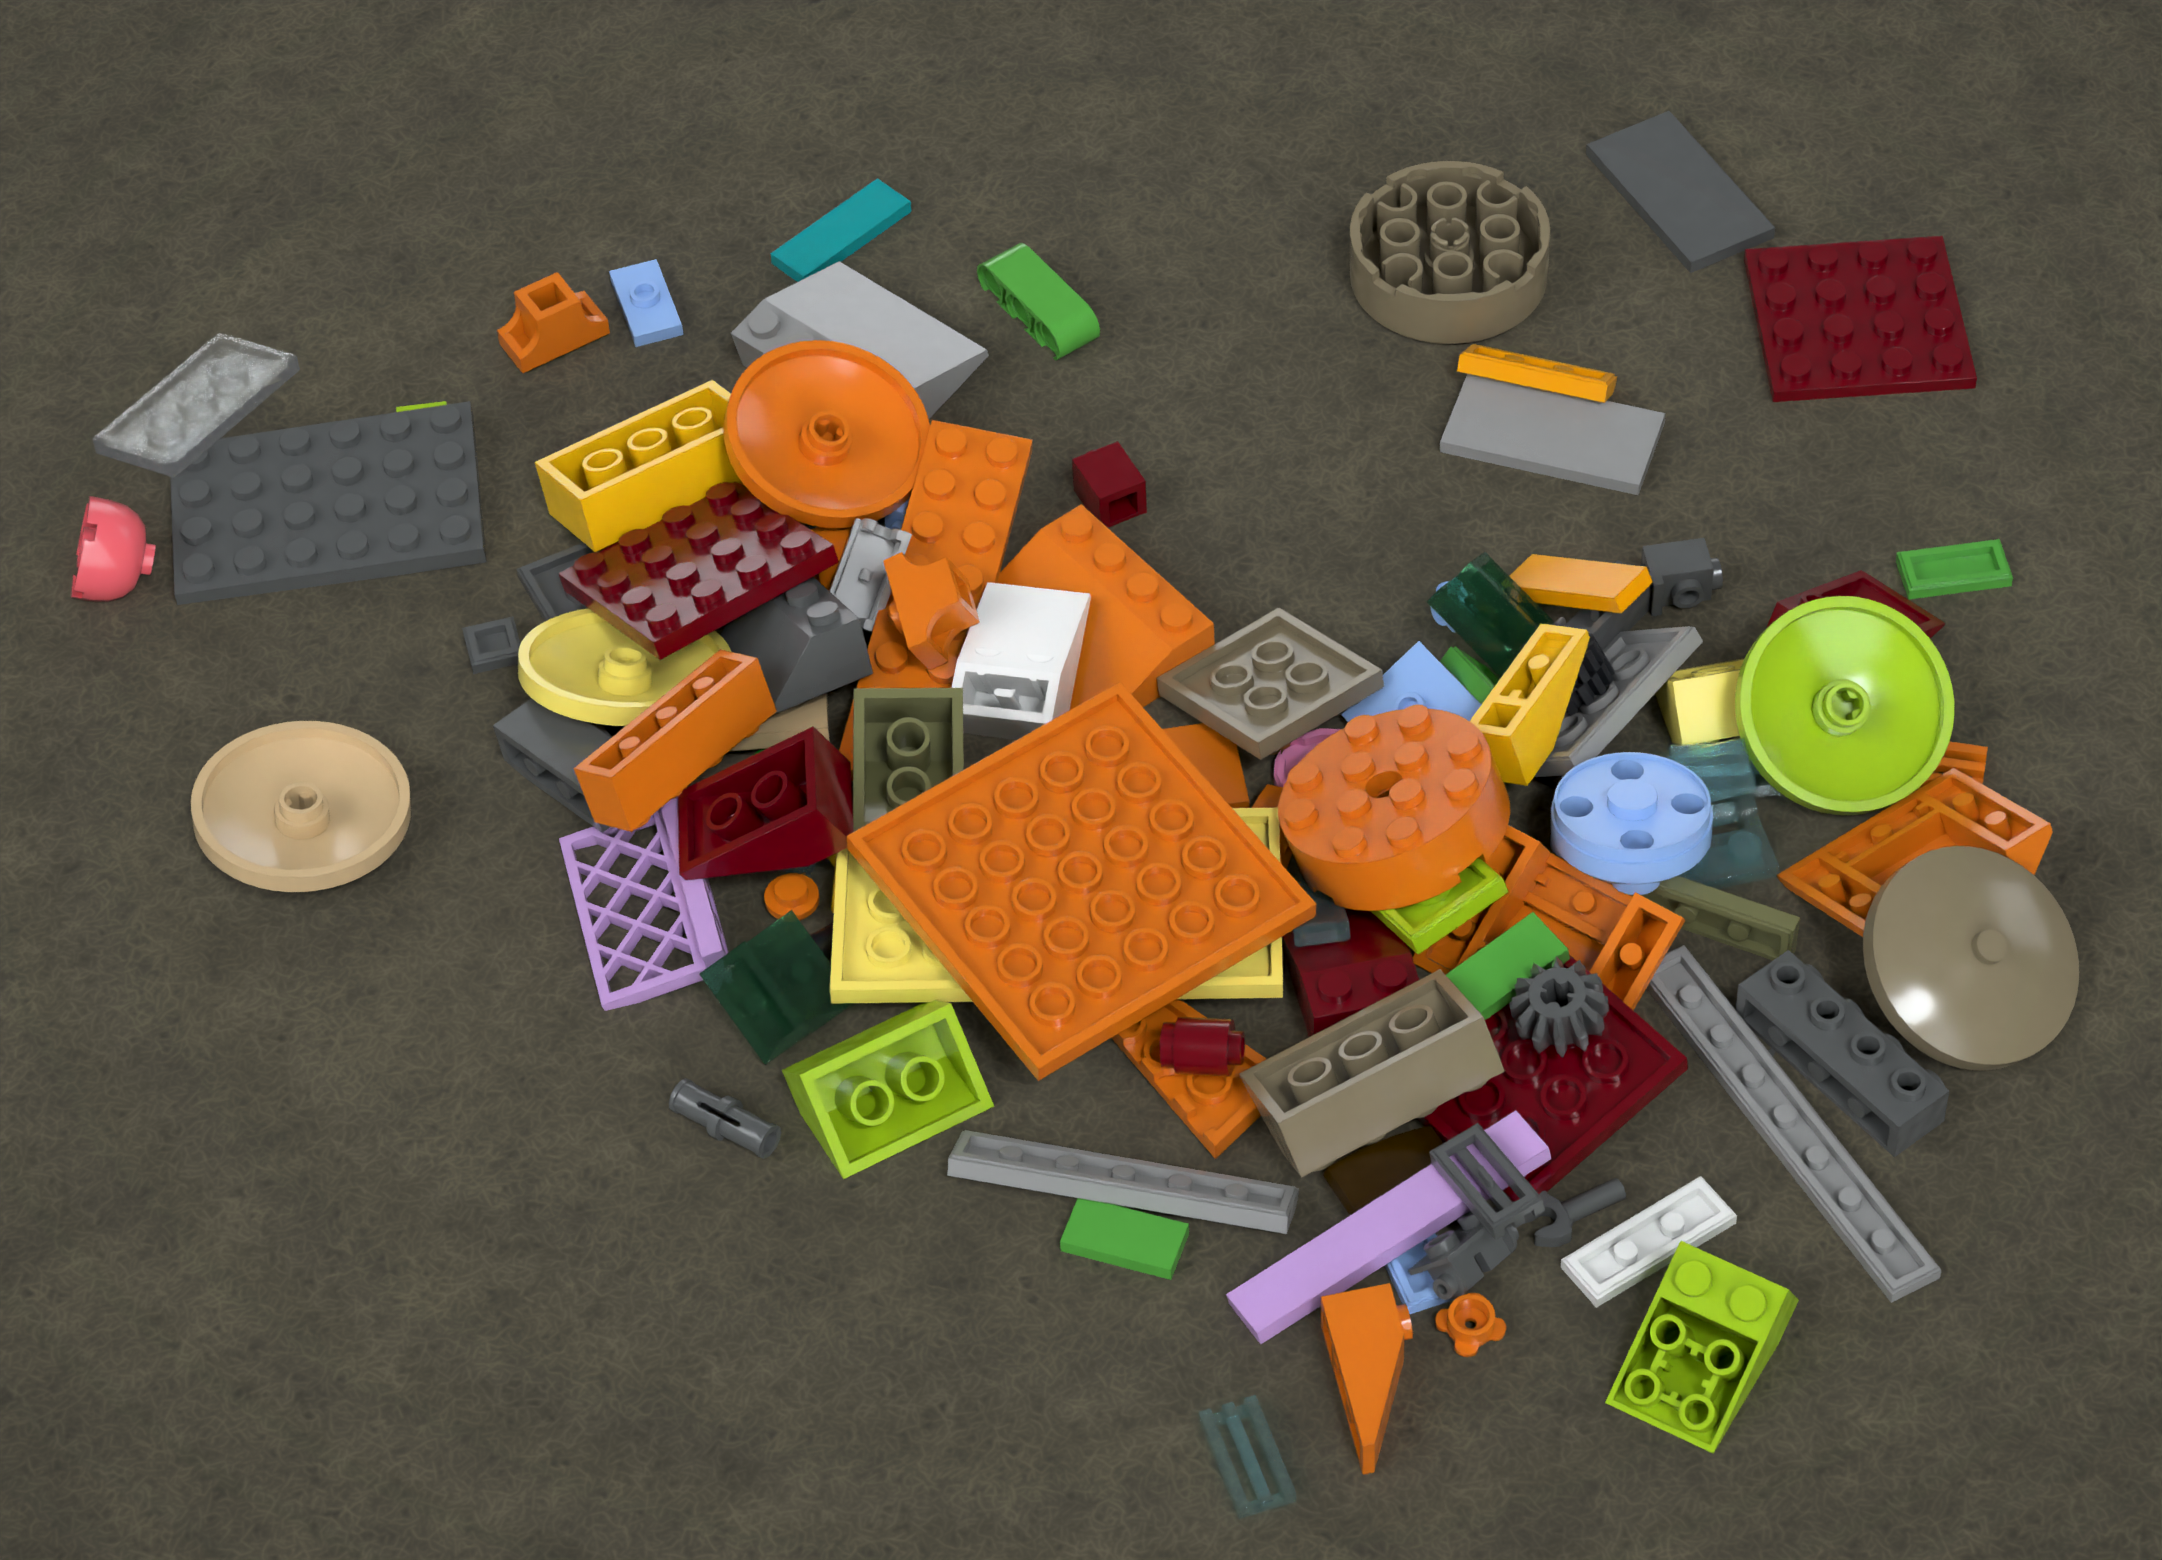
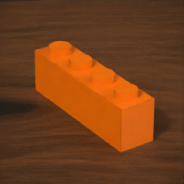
[574,649,777,832]

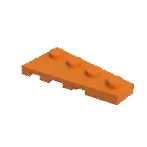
[1112,999,1266,1159]

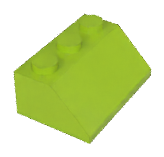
[782,1000,994,1179]

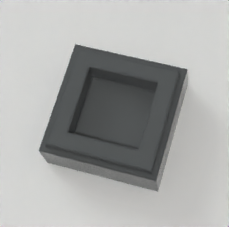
[462,616,521,674]

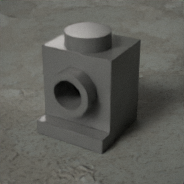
[1641,538,1723,616]

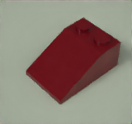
[678,726,854,880]
[1282,908,1419,1037]

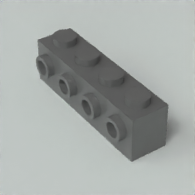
[1736,950,1949,1157]

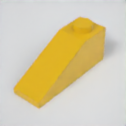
[1470,623,1590,786]

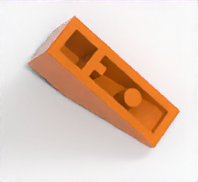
[1321,1283,1413,1475]

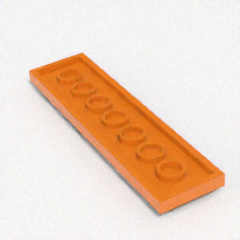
[839,420,1033,781]

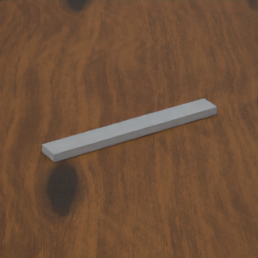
[1646,945,1941,1303]

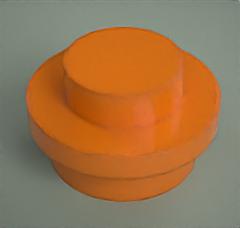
[764,873,820,922]

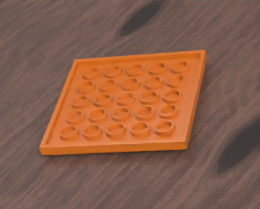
[846,682,1317,1081]

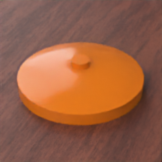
[723,340,930,528]

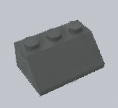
[720,577,873,713]

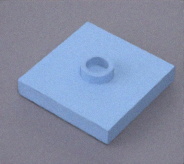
[1342,641,1482,722]

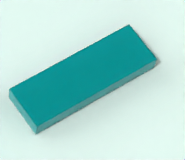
[770,178,912,282]

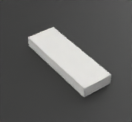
[1561,1176,1737,1308]

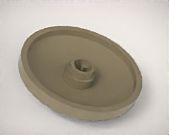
[1863,846,2079,1071]

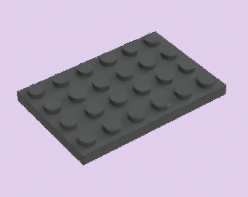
[169,401,487,605]

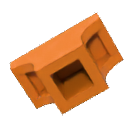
[497,272,610,373]
[883,552,980,670]

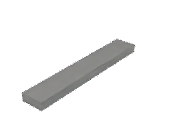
[947,1130,1299,1234]

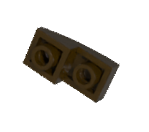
[1323,1125,1443,1215]

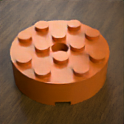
[1278,705,1510,911]

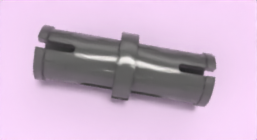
[669,1078,781,1159]

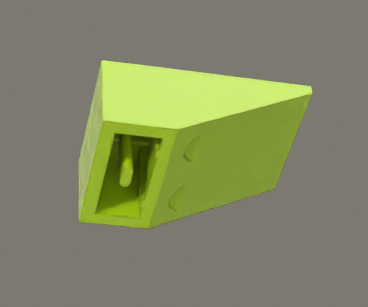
[1605,1241,1799,1454]

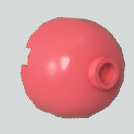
[71,496,156,602]

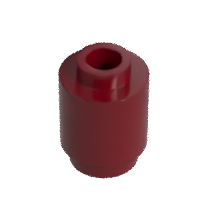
[1160,1017,1245,1076]

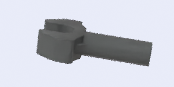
[1524,1178,1626,1247]

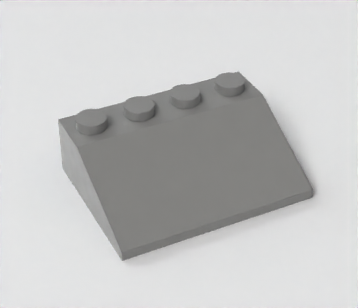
[731,261,989,419]

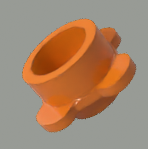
[1435,1293,1506,1357]

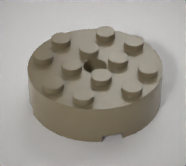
[1350,161,1550,344]

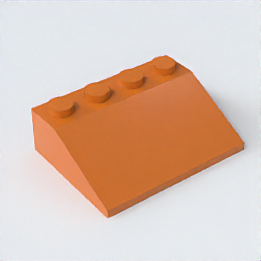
[997,504,1215,710]

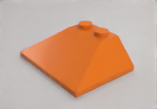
[1777,768,2053,937]
[1412,825,1685,1011]

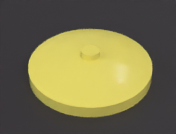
[518,608,731,726]

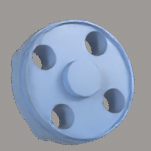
[1550,752,1713,895]

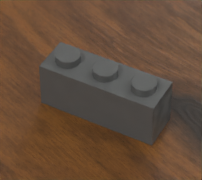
[493,698,612,833]

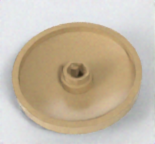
[191,721,411,892]

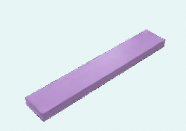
[1226,1110,1551,1344]

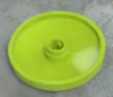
[1735,596,1954,815]

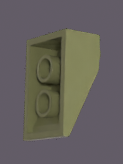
[853,688,964,831]

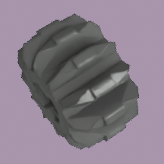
[1510,956,1609,1058]

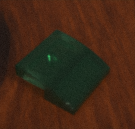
[1427,552,1554,677]
[700,910,856,1066]

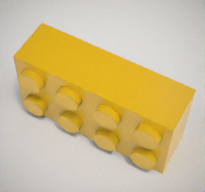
[535,380,744,552]

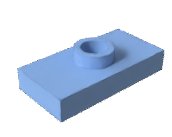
[609,259,683,347]

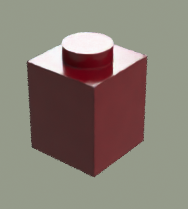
[1072,441,1147,528]

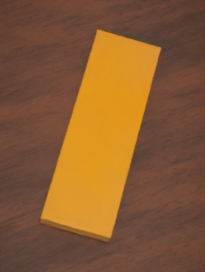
[1457,344,1617,403]
[1500,554,1653,613]

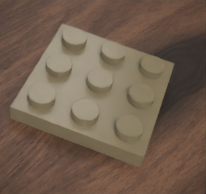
[1157,608,1384,760]

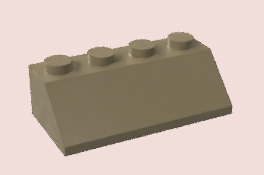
[1239,969,1505,1178]

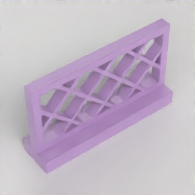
[559,797,737,1011]

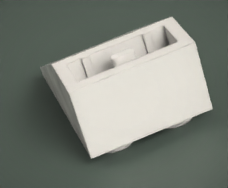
[951,582,1091,740]

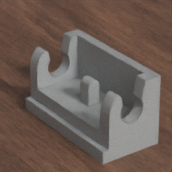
[829,518,912,635]

